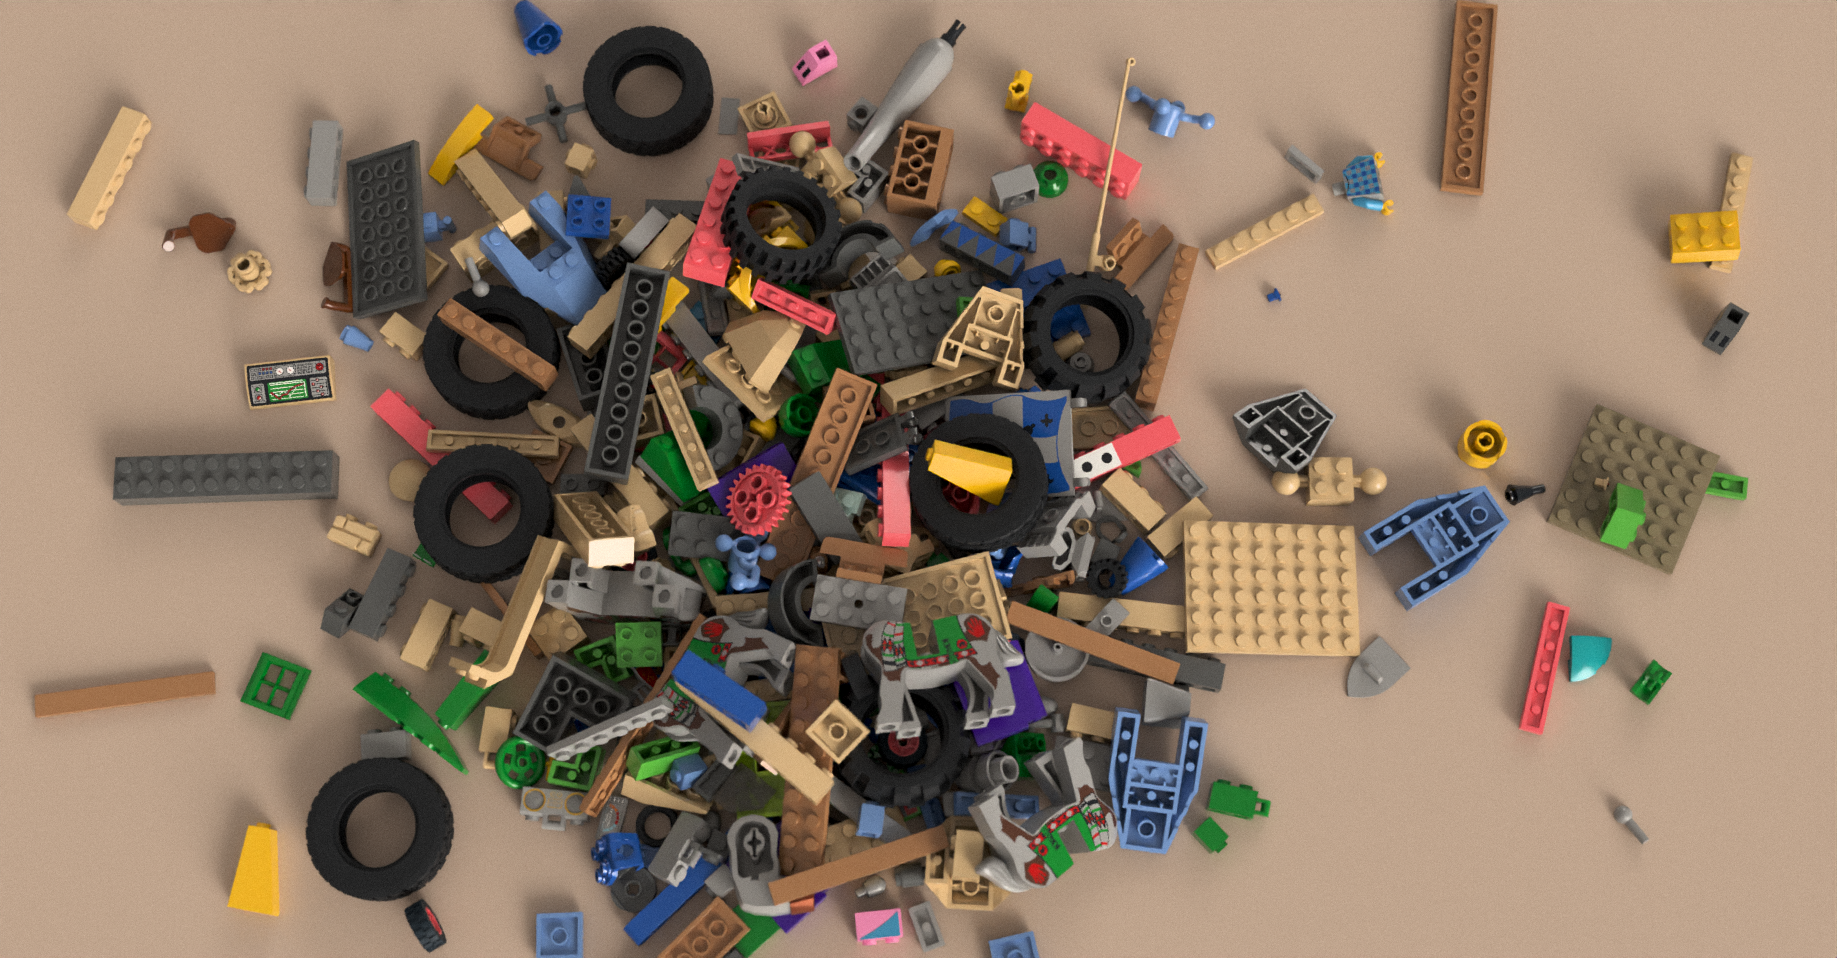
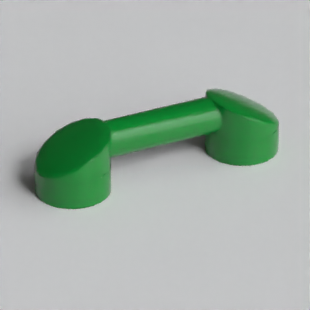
[662,526,698,577]

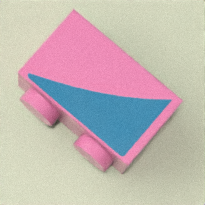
[855,908,903,946]

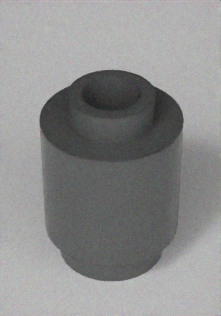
[894,862,926,888]

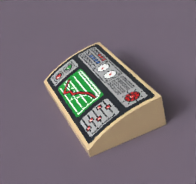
[244,355,336,410]

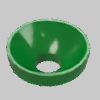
[1033,161,1068,198]
[699,557,730,594]

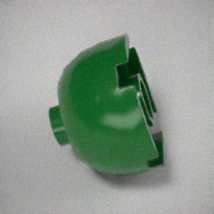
[778,393,820,438]

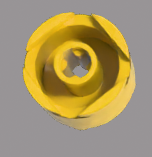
[1457,420,1507,469]

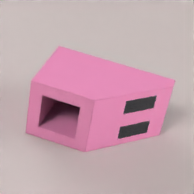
[792,40,838,86]

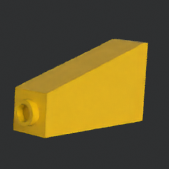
[925,440,1012,506]
[227,822,279,916]

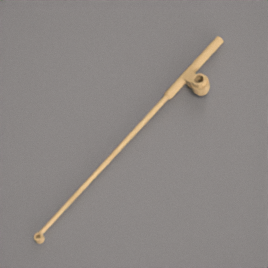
[1080,57,1136,309]

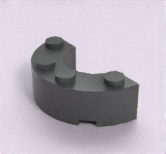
[818,220,904,289]
[683,385,743,471]
[767,559,824,647]

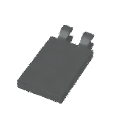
[845,411,923,476]

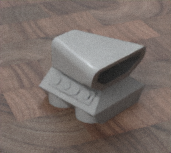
[1052,527,1095,583]
[1141,677,1191,729]

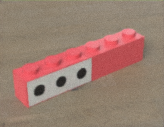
[1074,415,1181,490]

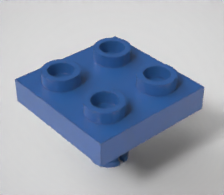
[566,194,611,239]

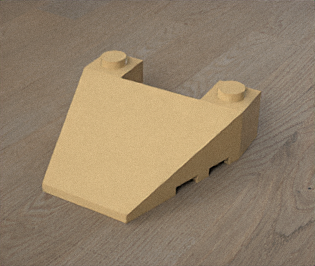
[931,286,1024,392]

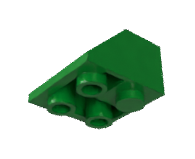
[1001,732,1046,781]

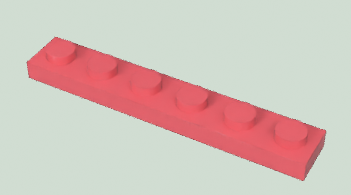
[1518,601,1570,735]

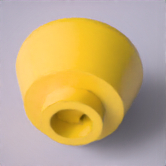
[933,259,961,277]
[749,417,778,442]

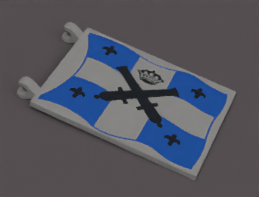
[945,390,1090,499]

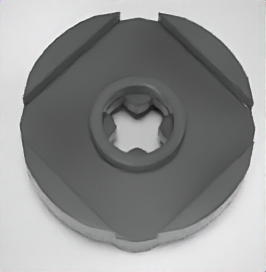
[611,867,657,913]

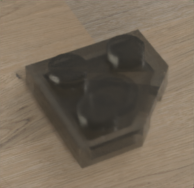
[712,762,777,813]

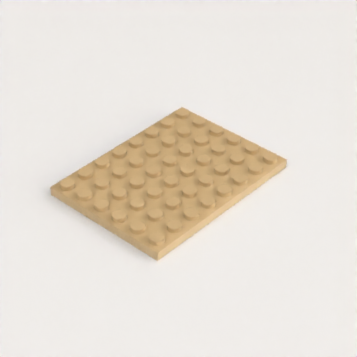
[1182,520,1360,657]

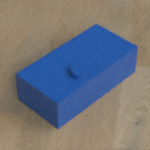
[671,650,767,733]

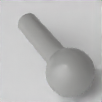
[464,257,489,297]
[1614,806,1649,845]

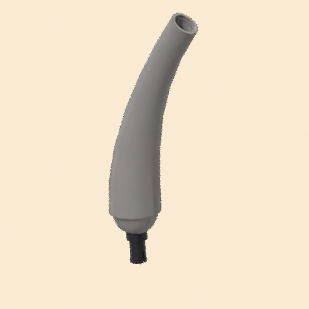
[844,19,966,172]

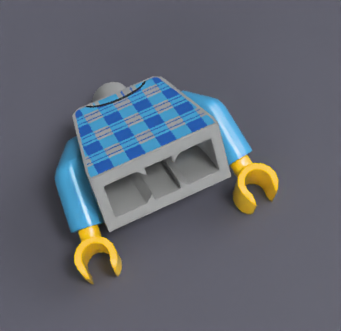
[1332,152,1394,215]

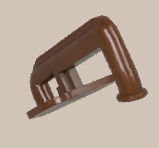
[162,212,237,253]
[321,242,353,313]

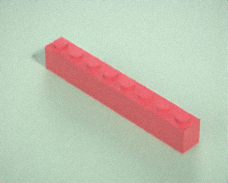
[370,388,513,524]
[876,399,911,547]

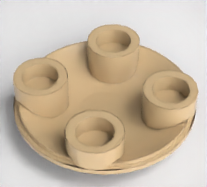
[389,459,430,502]

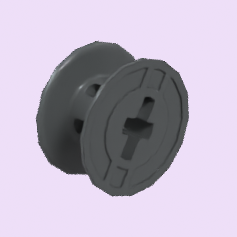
[661,623,691,652]

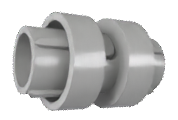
[955,750,1019,793]

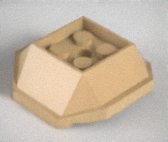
[925,816,1012,911]

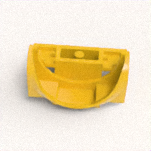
[726,225,809,314]

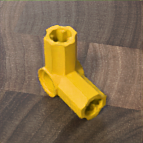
[1005,70,1033,113]

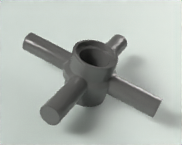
[525,85,587,143]

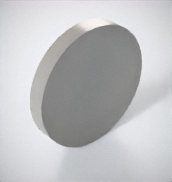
[1025,617,1089,682]

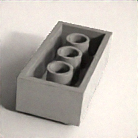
[810,574,908,630]

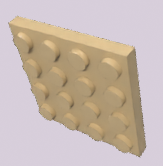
[703,344,803,422]

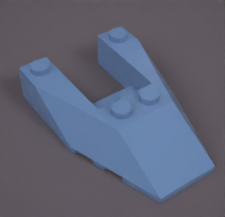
[479,191,608,325]
[1358,485,1510,611]
[1108,707,1208,854]

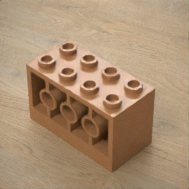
[884,120,954,220]

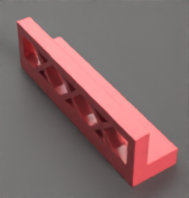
[747,121,833,162]
[751,277,837,335]

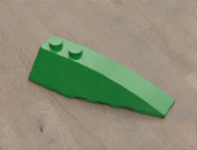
[353,672,469,775]

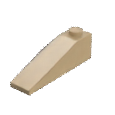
[621,771,716,815]

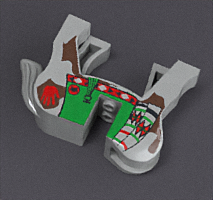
[545,558,706,626]
[652,608,796,770]
[860,613,1024,739]
[968,737,1117,892]

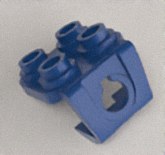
[591,833,644,886]

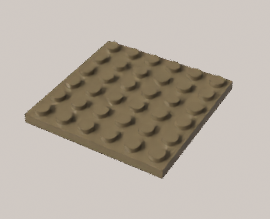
[1547,404,1720,575]

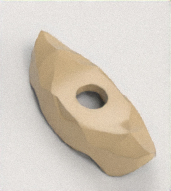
[749,206,792,237]
[528,400,583,448]

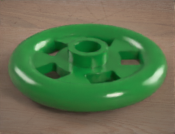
[495,736,546,790]

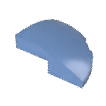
[910,209,959,247]

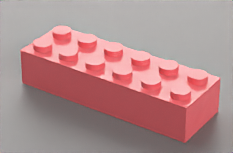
[1020,102,1142,200]
[683,158,752,287]

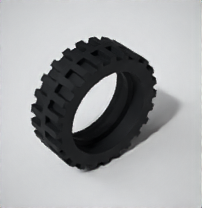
[720,166,842,284]

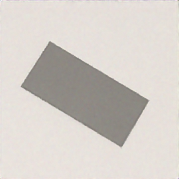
[718,98,740,135]

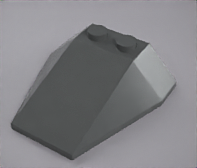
[1232,388,1337,474]

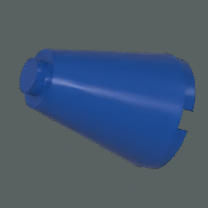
[514,0,563,56]
[1108,537,1169,596]

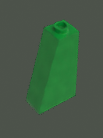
[435,649,501,731]

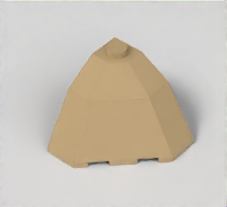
[722,310,806,394]

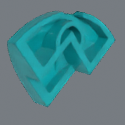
[1568,635,1612,682]

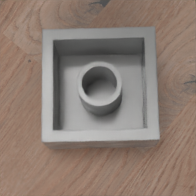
[990,164,1039,214]

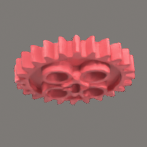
[726,464,792,536]

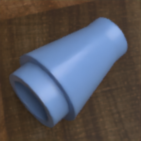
[340,325,374,352]

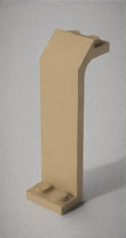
[449,535,582,689]

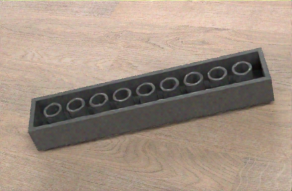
[584,262,670,485]
[113,450,340,506]

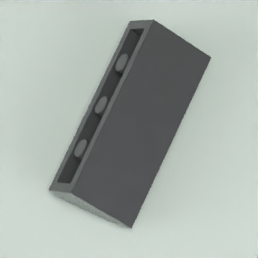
[786,471,863,566]

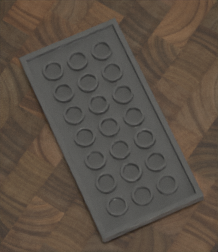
[347,140,428,320]
[827,270,987,376]

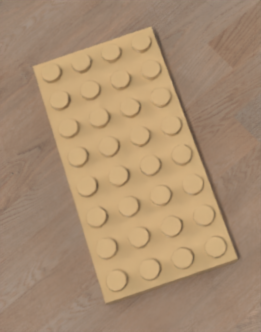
[822,551,1012,684]

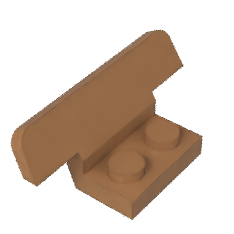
[472,116,544,180]
[1106,218,1174,291]
[819,537,908,584]

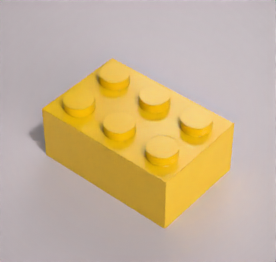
[1668,210,1741,264]

